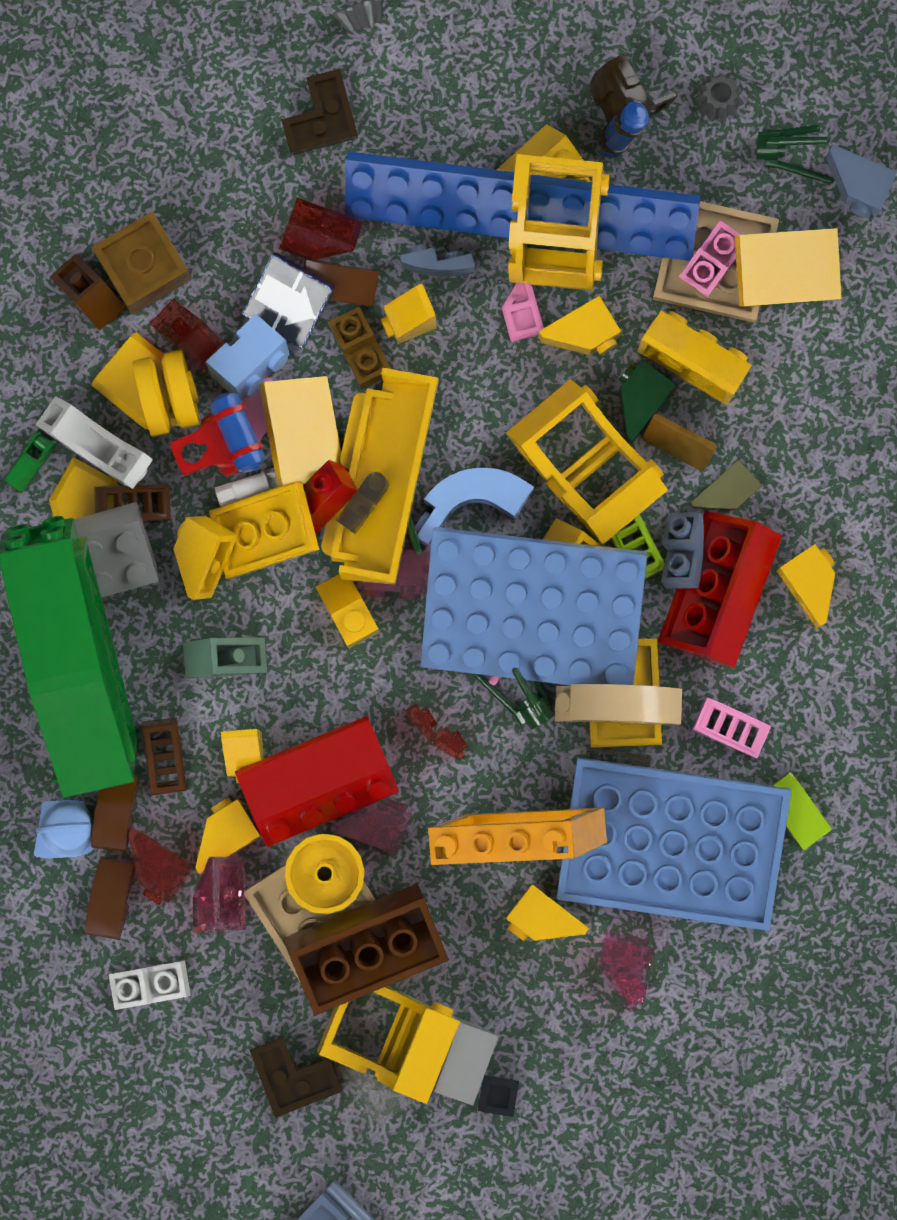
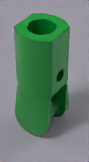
[2,429,58,493]

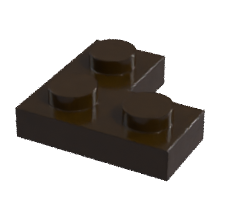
[281,69,358,156]
[250,1036,343,1118]

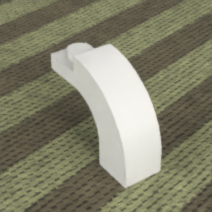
[36,396,153,489]

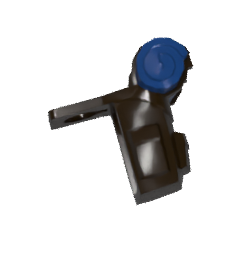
[590,54,677,158]

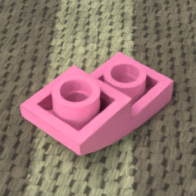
[679,220,741,297]

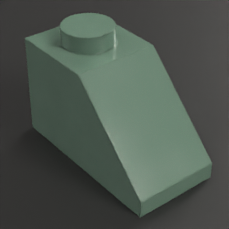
[183,638,267,679]

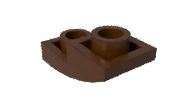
[302,259,379,306]
[91,776,140,852]
[84,858,136,940]

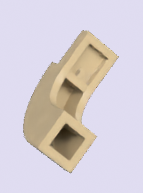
[555,684,682,725]

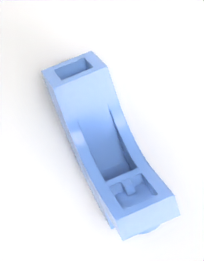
[415,468,534,548]

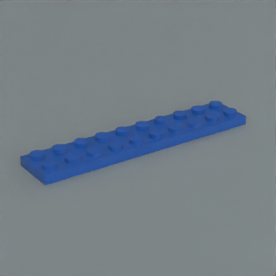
[345,151,701,261]

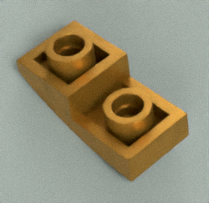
[328,307,391,390]

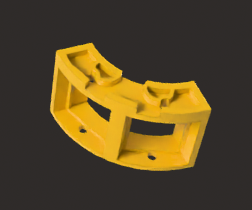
[508,154,610,291]
[506,379,668,545]
[317,986,460,1104]

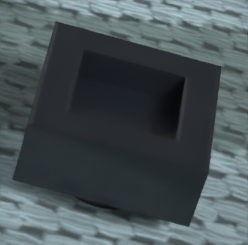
[478,1075,519,1117]

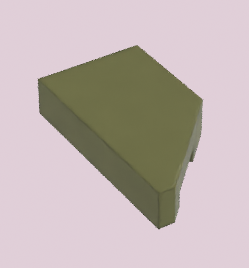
[690,460,762,510]

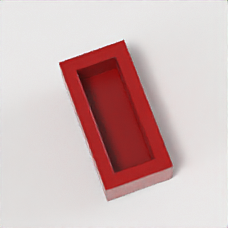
[303,460,358,534]

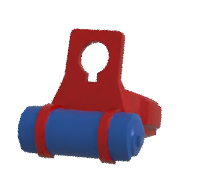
[170,393,266,477]

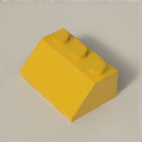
[637,310,752,406]

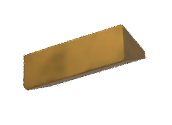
[642,413,717,472]

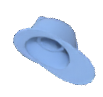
[34,800,94,858]

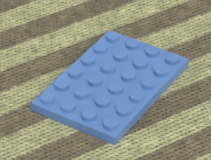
[420,527,648,685]
[556,757,791,931]

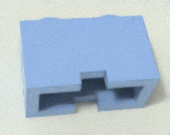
[206,314,290,401]

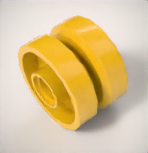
[133,349,201,437]
[284,834,365,914]

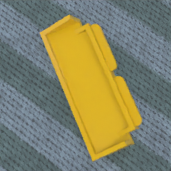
[321,368,439,585]

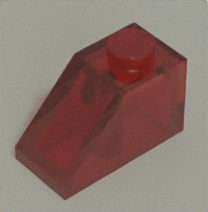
[279,197,363,260]
[149,299,225,373]
[128,827,195,905]

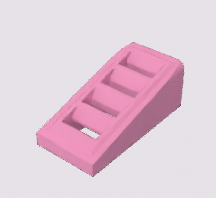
[692,697,771,759]

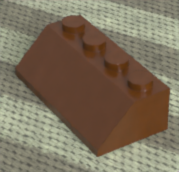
[284,883,449,1016]

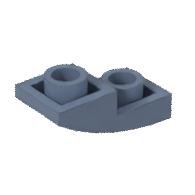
[400,245,475,276]
[661,512,704,589]

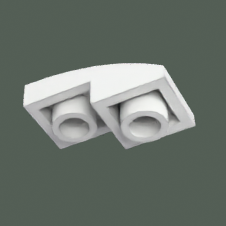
[109,960,191,1010]

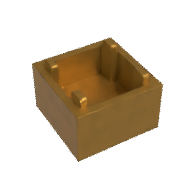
[92,211,192,315]

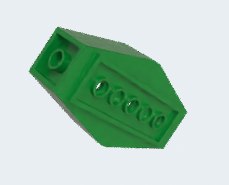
[0,516,137,798]

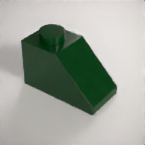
[619,359,676,445]

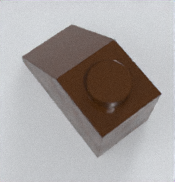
[50,254,126,331]

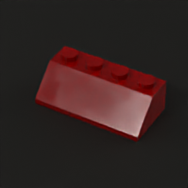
[658,511,782,668]
[235,716,399,847]

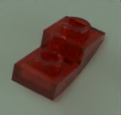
[404,703,468,761]

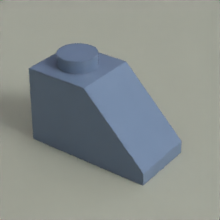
[826,145,897,218]

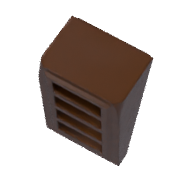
[94,485,171,523]
[141,717,187,796]

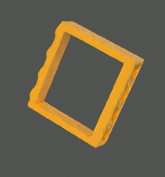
[428,807,607,865]

